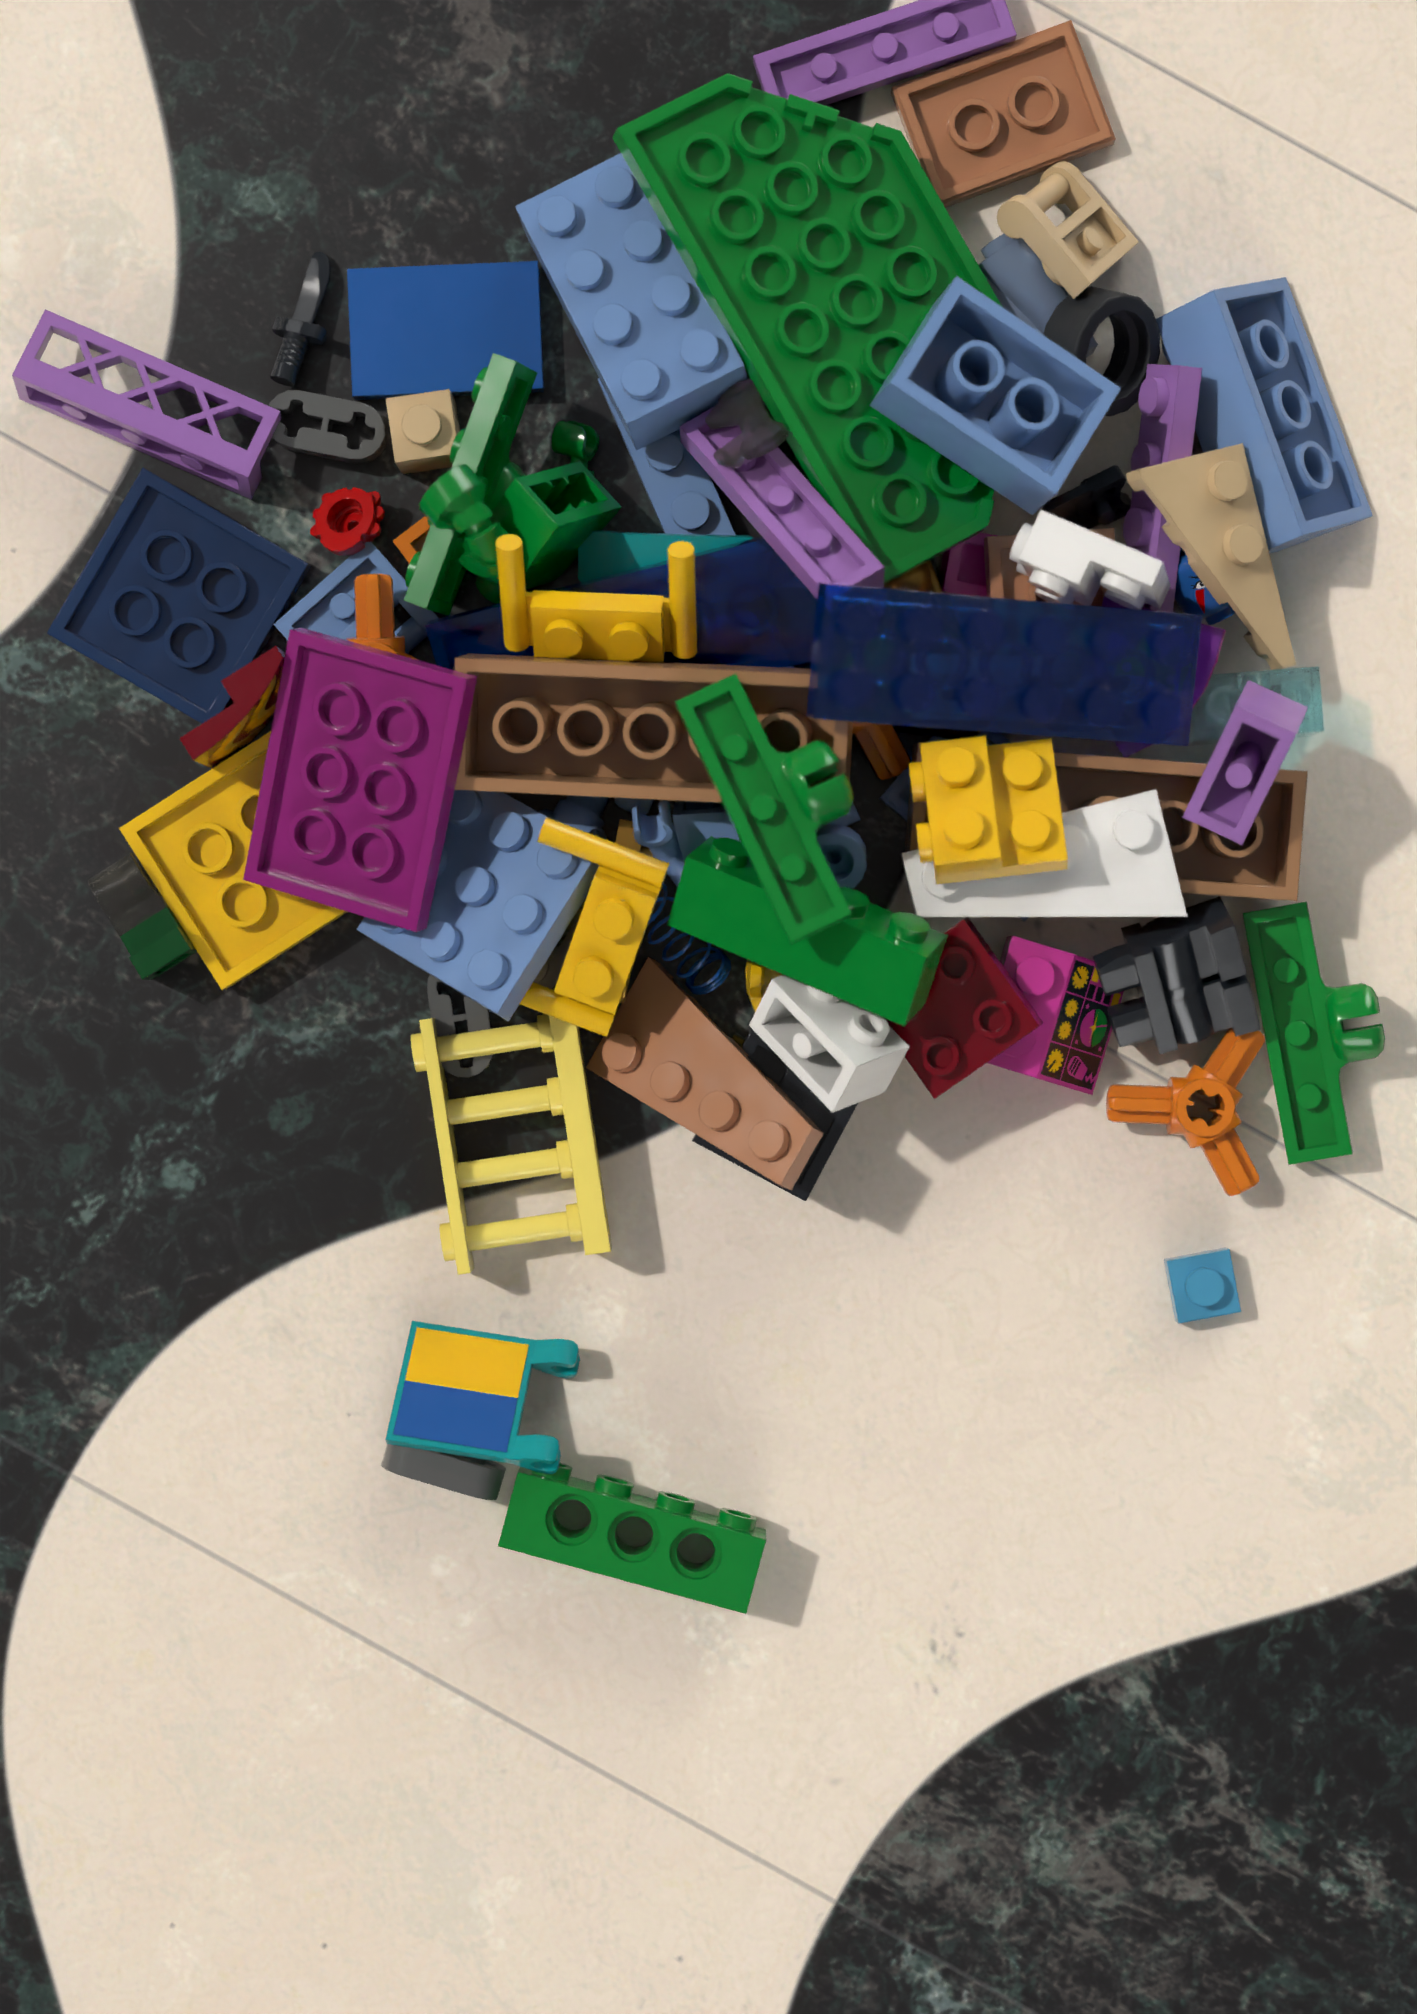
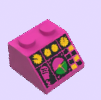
[987,936,1124,1095]

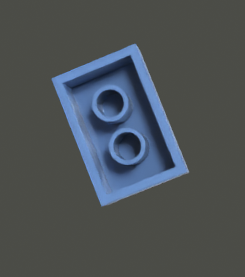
[870,276,1121,515]

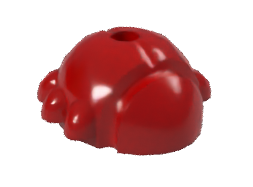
[310,487,385,556]

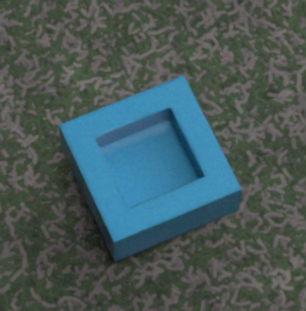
[1164,1247,1241,1324]

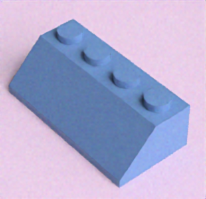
[1156,277,1373,554]

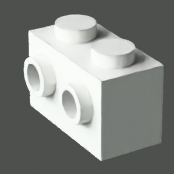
[749,975,910,1113]

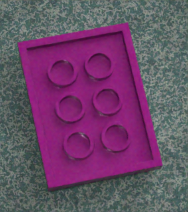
[243,628,477,932]

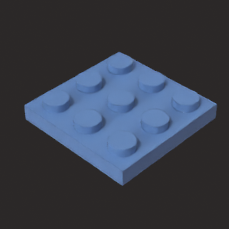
[357,790,599,1021]

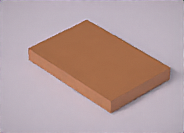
[891,20,1116,208]

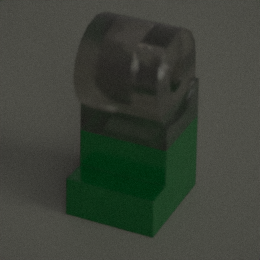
[88,852,197,980]

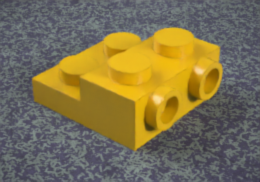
[909,735,1068,885]

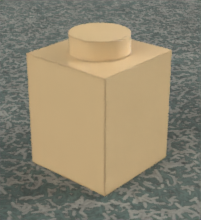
[386,389,460,474]

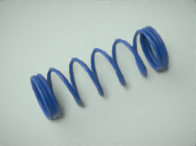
[647,883,731,995]

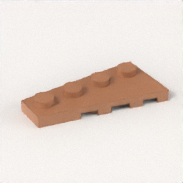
[586,957,823,1190]

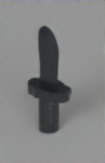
[270,251,330,387]

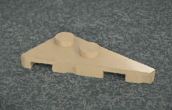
[1126,443,1296,670]

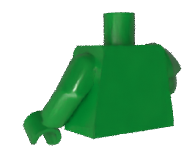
[419,421,622,605]

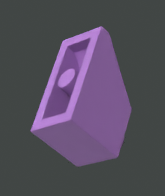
[1183,680,1308,845]

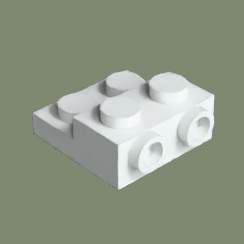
[1009,510,1171,611]

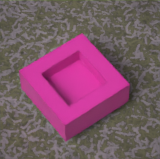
[938,532,999,600]

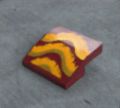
[179,646,285,769]

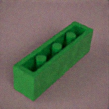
[667,836,948,1026]

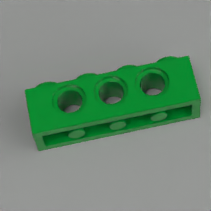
[498,1462,766,1614]

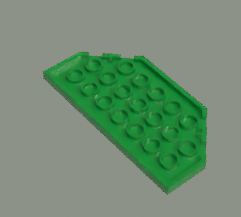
[612,73,1002,585]

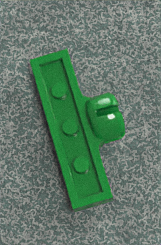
[404,353,537,616]
[675,673,853,946]
[1242,901,1385,1165]

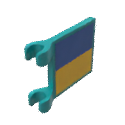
[385,1321,580,1474]

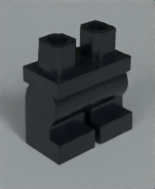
[1093,896,1261,1055]

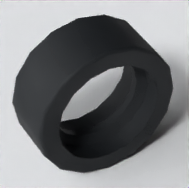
[1043,286,1160,417]

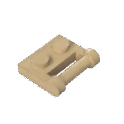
[996,161,1139,299]

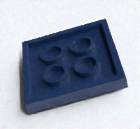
[47,468,311,723]

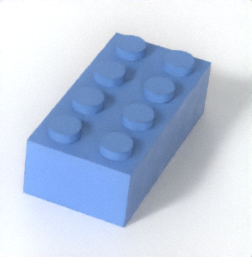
[515,153,751,451]

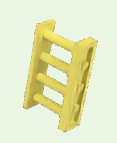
[411,1014,612,1275]

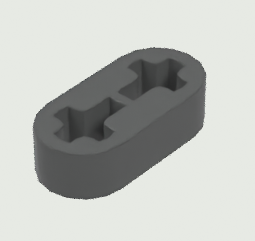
[269,390,388,464]
[427,975,494,1078]
[381,1444,506,1500]

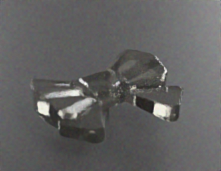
[705,379,789,468]

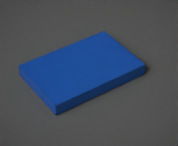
[347,261,544,400]

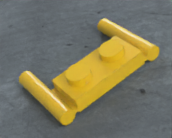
[496,534,697,663]
[520,817,670,1037]

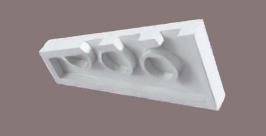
[900,789,1187,917]

